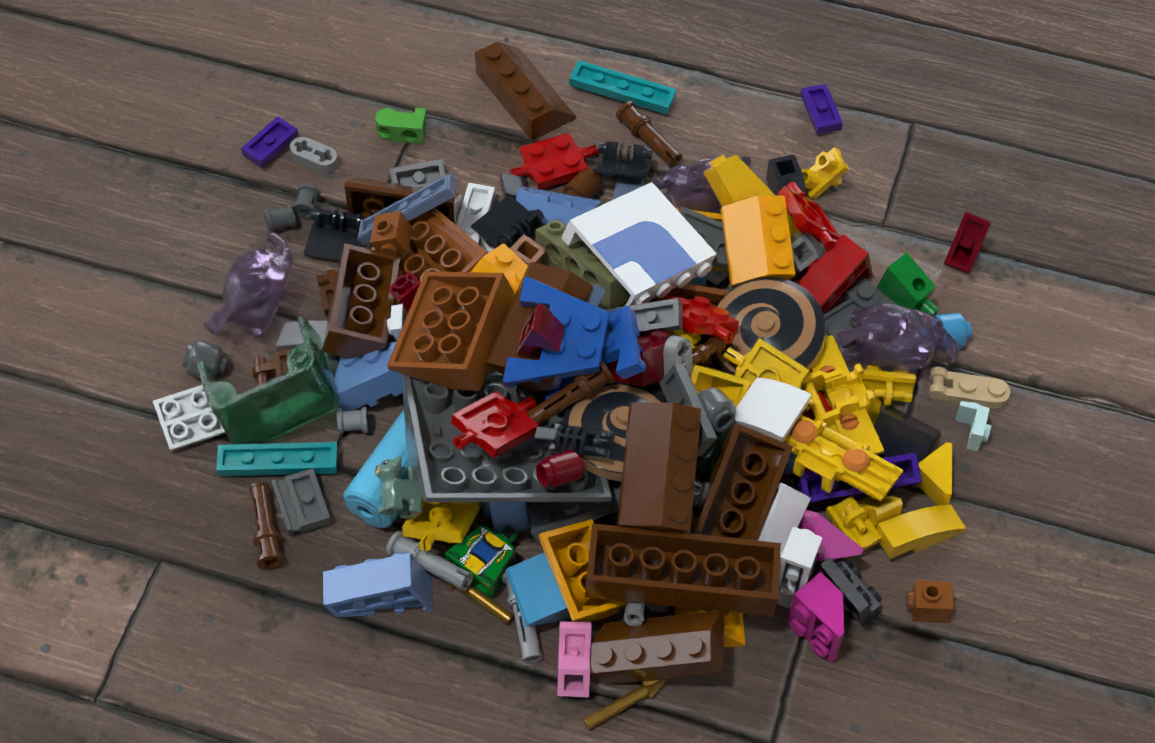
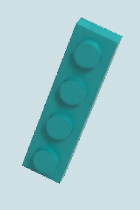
[569,60,677,115]
[216,442,338,476]

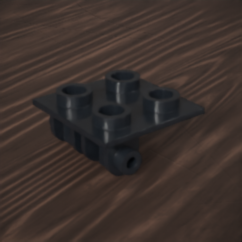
[593,140,653,181]
[471,194,545,249]
[303,207,367,261]

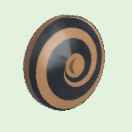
[709,277,826,375]
[563,380,668,482]

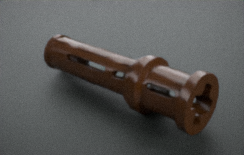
[616,101,682,167]
[526,361,615,426]
[249,482,285,570]

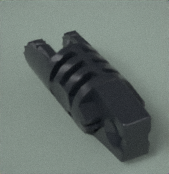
[534,423,615,459]

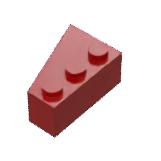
[794,234,873,315]

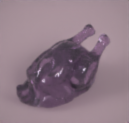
[652,156,751,213]
[204,231,293,338]
[836,303,959,371]

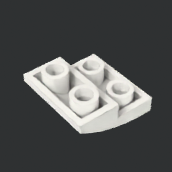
[732,378,812,442]
[153,383,227,452]

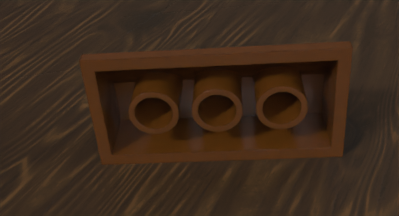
[475,42,576,141]
[345,178,462,225]
[322,243,400,359]
[485,262,593,394]
[617,403,701,533]
[690,423,793,540]
[591,610,724,685]

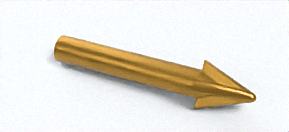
[445,581,514,625]
[583,679,667,730]

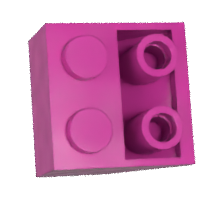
[787,572,844,664]

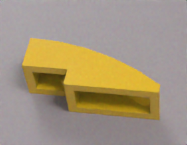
[876,505,967,559]

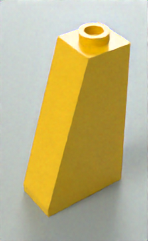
[703,154,800,237]

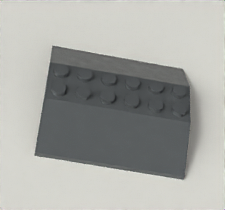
[402,371,612,502]

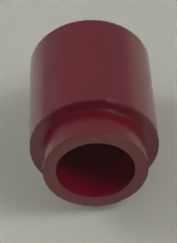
[536,450,585,488]

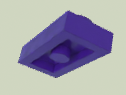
[801,84,843,134]
[241,116,299,168]

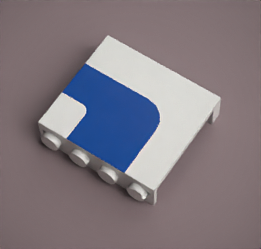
[561,182,716,306]

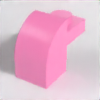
[557,621,591,697]

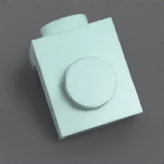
[955,401,991,451]

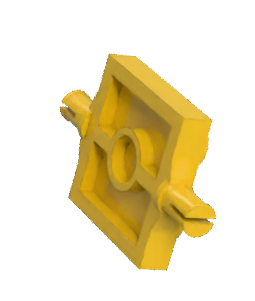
[723,338,814,412]
[402,498,480,551]

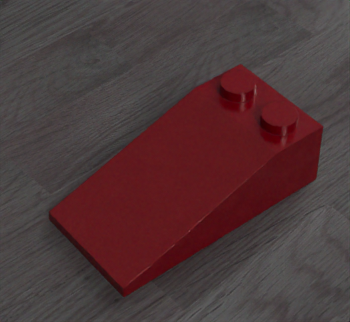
[605,331,670,387]

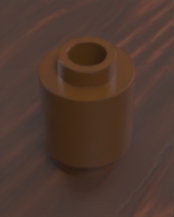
[563,168,603,199]

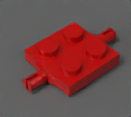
[509,133,598,190]
[777,182,840,250]
[662,293,739,343]
[451,391,539,458]

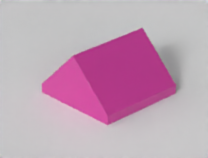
[798,510,864,561]

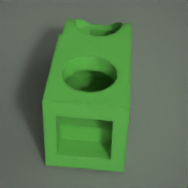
[375,108,427,144]

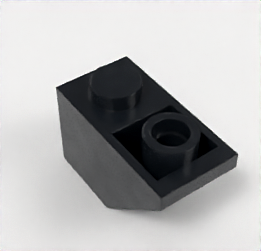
[766,154,806,196]

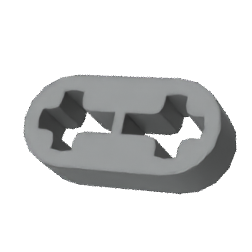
[290,137,338,174]
[663,335,693,377]

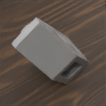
[790,232,824,273]

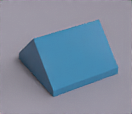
[505,552,572,627]

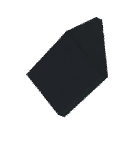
[874,406,941,463]

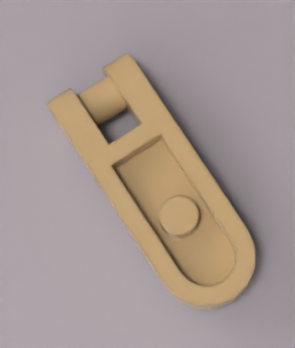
[928,367,1011,409]

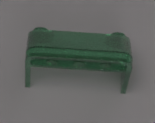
[197,316,340,444]

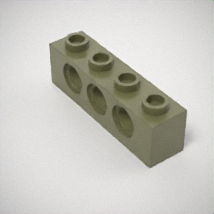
[535,219,631,309]

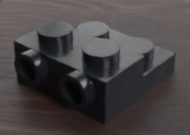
[820,557,882,627]

